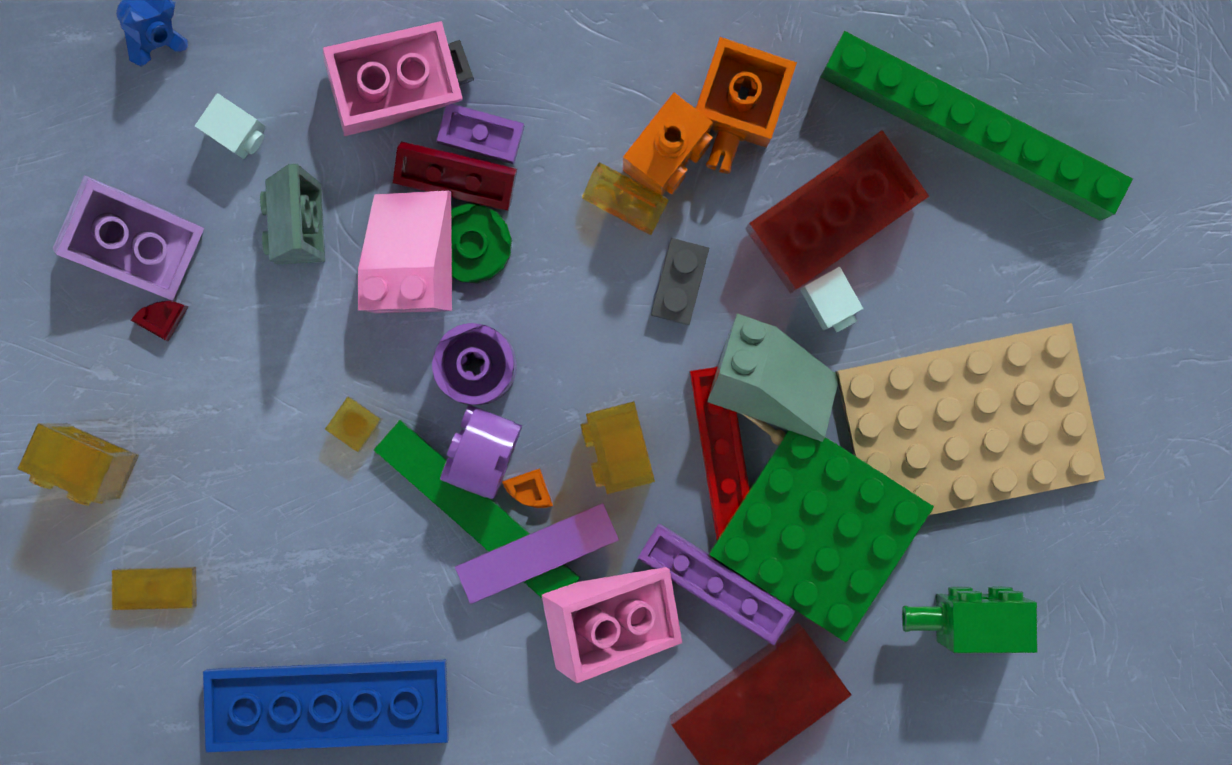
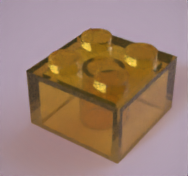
[580,401,655,494]
[17,423,139,506]

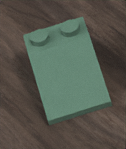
[260,164,325,265]
[707,313,839,442]

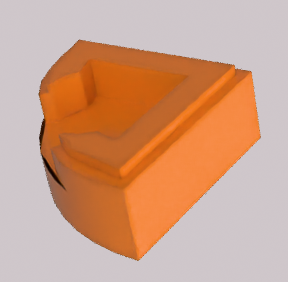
[502,468,553,508]

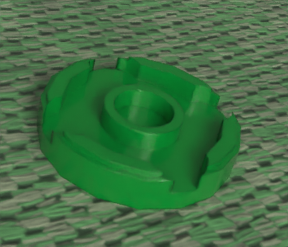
[451,204,512,284]

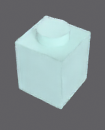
[195,93,266,159]
[800,267,864,333]

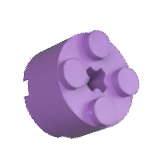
[432,323,517,405]
[440,405,522,500]

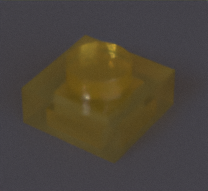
[325,396,383,452]

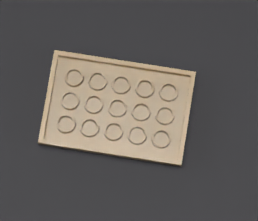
[836,323,1105,515]

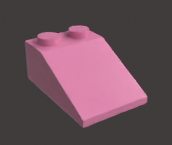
[323,21,463,136]
[358,191,452,313]
[542,567,682,683]

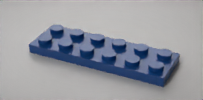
[203,659,449,752]

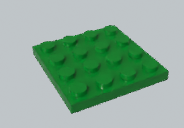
[709,430,934,643]

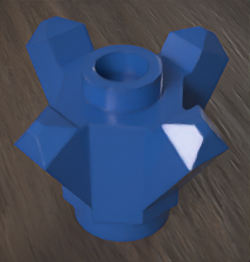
[116,0,188,67]

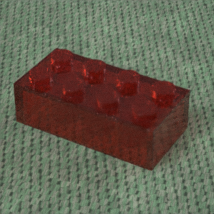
[745,130,929,294]
[670,623,852,765]

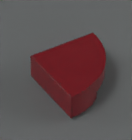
[130,301,188,341]

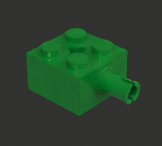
[902,586,1037,653]

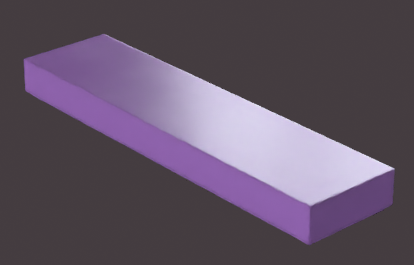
[455,503,619,604]
[637,524,796,646]

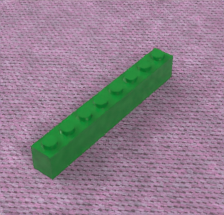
[820,31,1133,221]

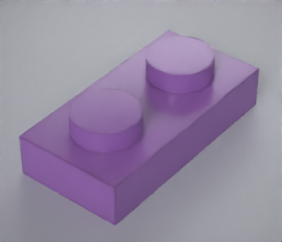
[436,104,525,164]

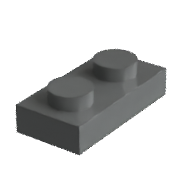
[651,238,710,325]

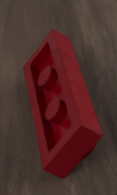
[392,141,517,211]

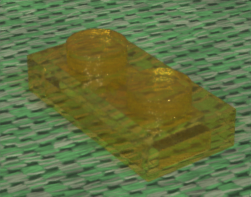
[582,162,669,235]
[112,567,197,610]

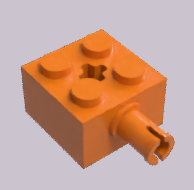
[696,37,797,174]
[623,92,713,199]

